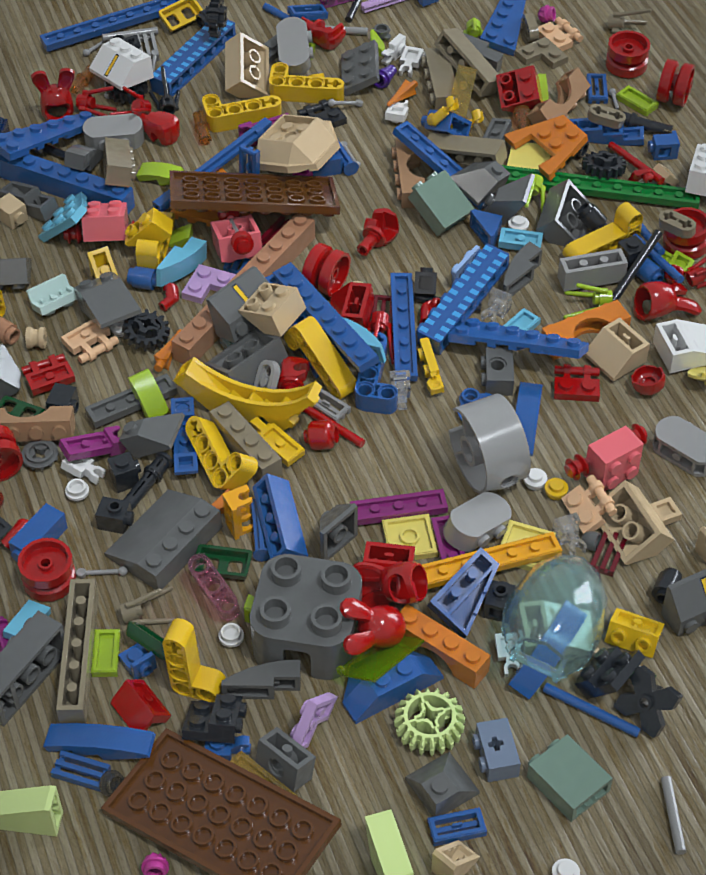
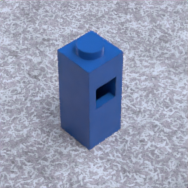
[8,503,68,562]

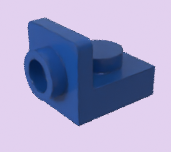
[118,643,157,679]

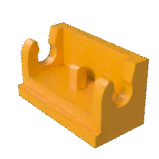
[222,484,253,540]

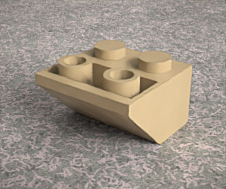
[238,282,306,337]
[584,318,650,382]

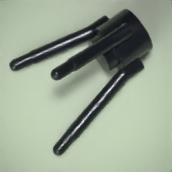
[149,65,180,114]

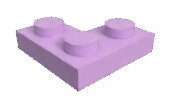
[181,264,236,304]
[290,692,337,748]

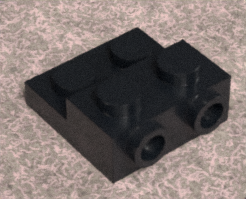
[574,646,645,699]
[182,694,247,744]

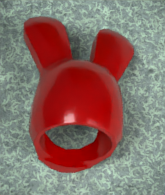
[31,68,75,121]
[633,281,702,321]
[353,561,428,607]
[340,598,406,655]

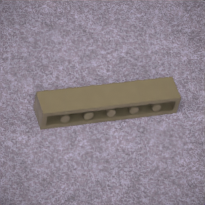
[56,579,99,724]

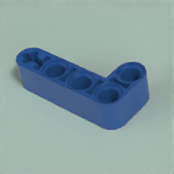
[355,332,398,414]

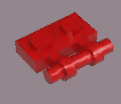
[21,353,76,396]
[554,364,600,402]

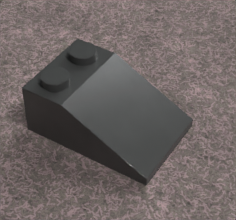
[74,272,142,329]

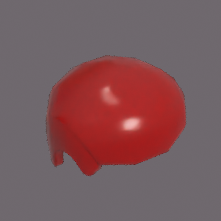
[631,365,666,396]

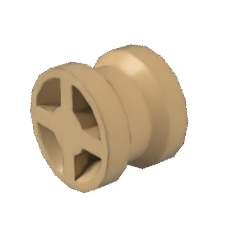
[25,327,47,349]

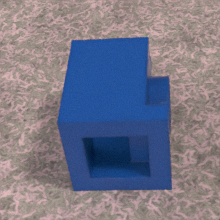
[648,130,680,161]

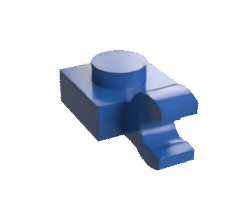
[205,735,251,761]

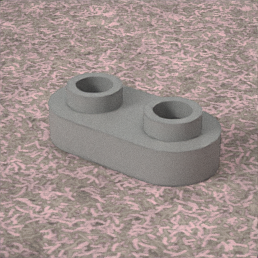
[253,360,280,389]

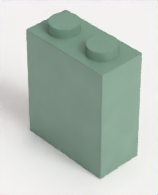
[408,170,474,237]
[527,734,613,822]

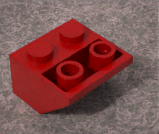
[496,65,543,115]
[330,282,375,329]
[362,541,415,598]

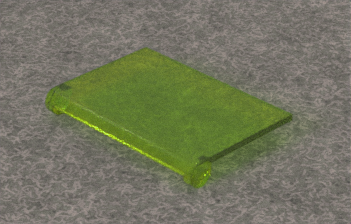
[336,636,425,683]

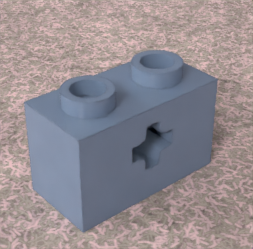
[472,718,521,782]

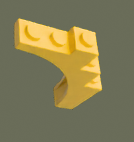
[173,357,322,431]

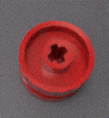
[605,30,651,78]
[656,59,695,107]
[663,207,706,259]
[302,243,351,297]
[0,425,23,482]
[17,538,76,602]

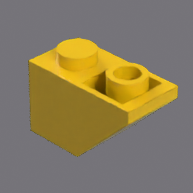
[125,207,173,246]

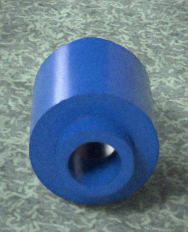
[636,258,664,283]
[127,266,158,290]

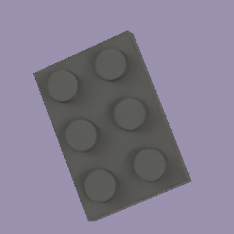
[341,39,380,96]

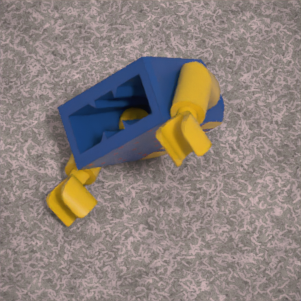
[421,96,484,136]

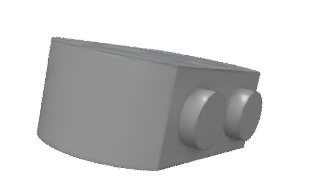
[276,17,314,76]
[83,113,144,151]
[652,416,706,477]
[443,492,512,552]

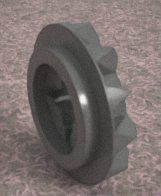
[21,440,59,471]

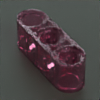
[188,554,240,621]

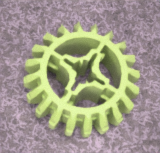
[394,687,465,756]

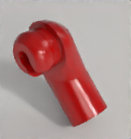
[627,168,654,183]
[158,283,179,312]
[420,297,440,323]
[1,518,28,549]

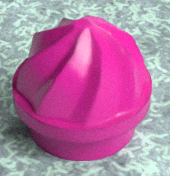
[537,5,556,23]
[141,852,169,875]

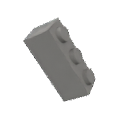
[557,248,628,291]

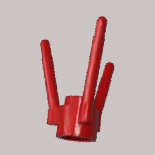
[76,86,117,116]
[109,86,152,115]
[685,257,706,289]
[367,311,394,364]

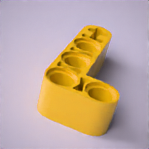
[269,62,344,103]
[202,94,282,133]
[563,202,643,257]
[135,211,175,269]
[284,316,357,400]
[185,416,258,491]
[162,618,226,702]

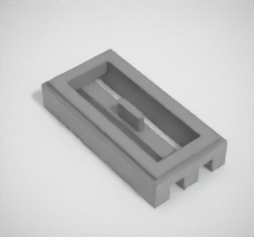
[135,32,160,61]
[313,389,351,423]

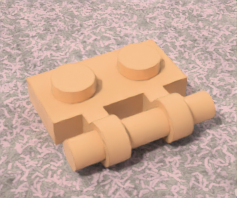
[538,17,583,51]
[61,320,119,364]
[561,475,617,534]

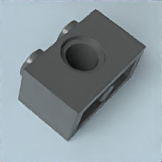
[481,347,514,396]
[255,727,316,792]

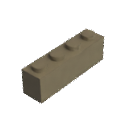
[434,28,498,97]
[421,48,459,112]
[427,132,507,167]
[103,137,136,187]
[209,401,283,481]

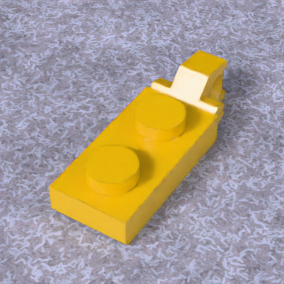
[417,337,444,395]
[250,416,305,467]

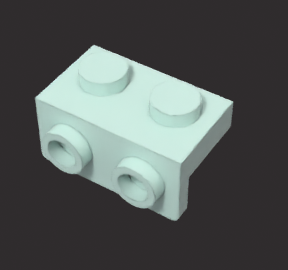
[26,274,77,316]

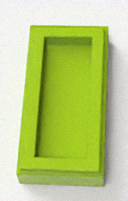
[616,85,659,117]
[91,629,121,677]

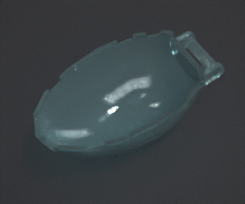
[501,553,608,683]

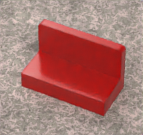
[111,679,171,731]

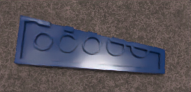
[480,0,526,56]
[0,111,95,161]
[448,318,589,359]

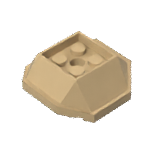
[257,114,340,174]

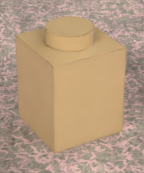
[0,193,28,230]

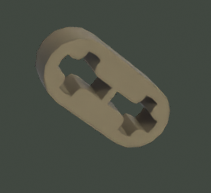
[522,13,539,42]
[587,104,626,129]
[659,210,696,238]

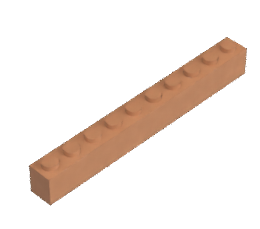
[171,213,315,364]

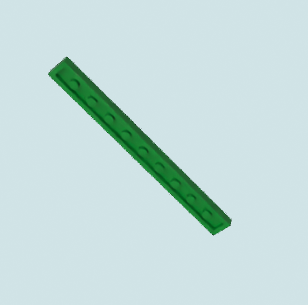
[502,165,700,209]

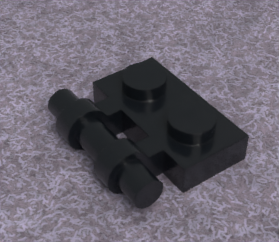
[297,98,347,128]

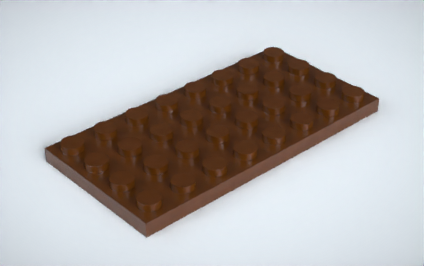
[169,170,340,217]
[101,728,342,875]

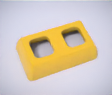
[159,0,203,32]

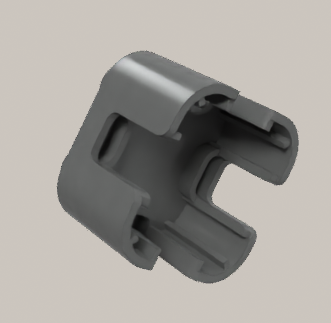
[250,554,362,680]

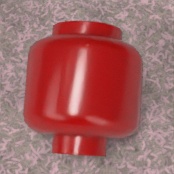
[303,420,339,451]

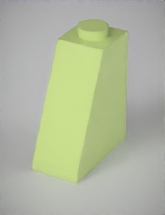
[0,785,63,837]
[365,809,414,875]

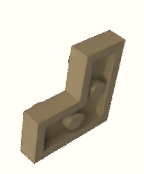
[515,37,568,69]

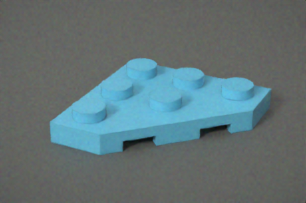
[38,191,87,242]

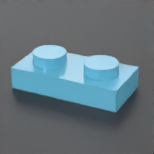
[498,227,543,250]

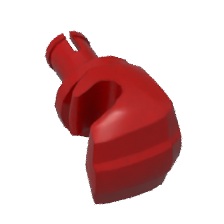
[301,17,346,50]
[133,111,180,146]
[357,208,399,256]
[277,356,310,389]

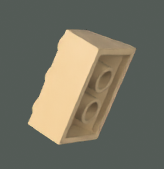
[225,32,270,98]
[597,480,674,565]

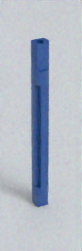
[152,117,272,212]

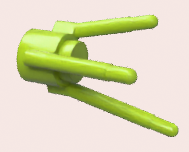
[463,18,484,38]
[524,174,546,213]
[563,283,613,319]

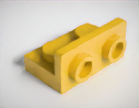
[605,608,665,658]

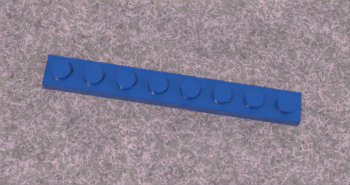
[39,0,179,52]
[273,262,380,373]

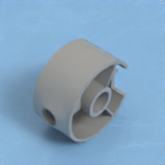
[448,393,531,494]

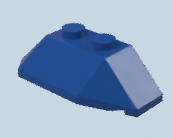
[342,645,444,724]

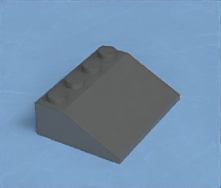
[104,489,223,590]

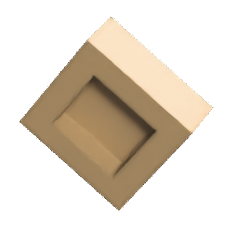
[653,163,680,186]
[650,497,682,525]

